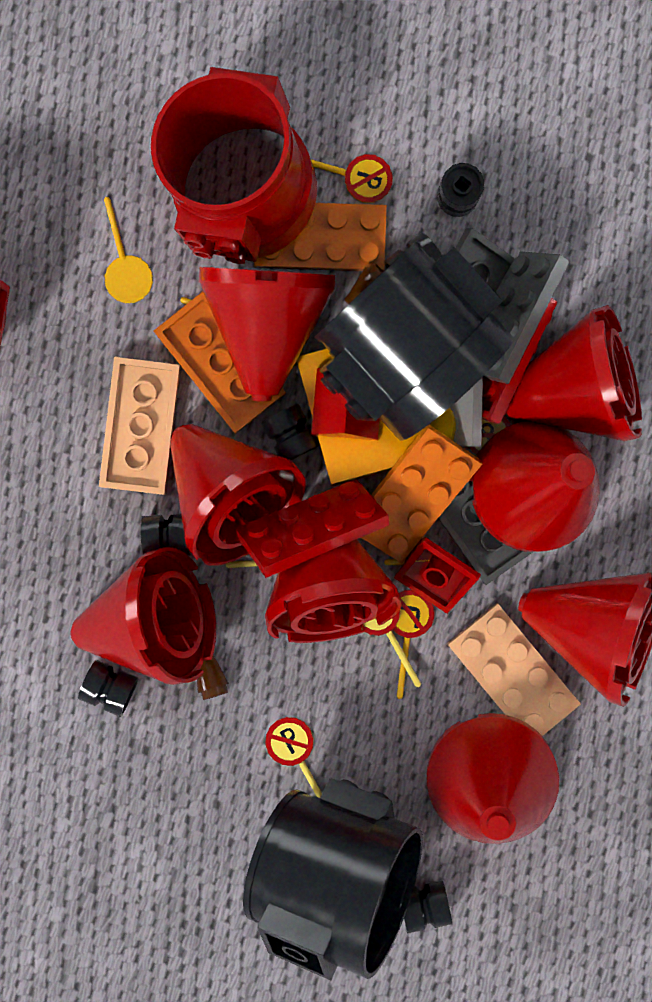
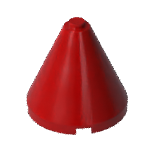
[199,267,336,401]
[507,305,642,441]
[470,421,600,552]
[170,424,306,566]
[265,539,401,643]
[70,547,216,685]
[518,572,652,707]
[427,713,559,844]

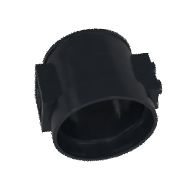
[315,241,514,441]
[243,778,423,981]

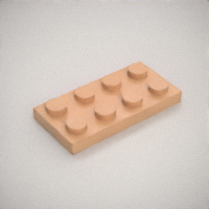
[99,357,181,495]
[447,603,581,736]

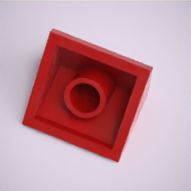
[311,368,380,441]
[394,536,481,614]

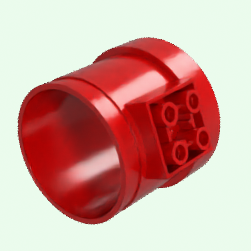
[151,67,317,264]

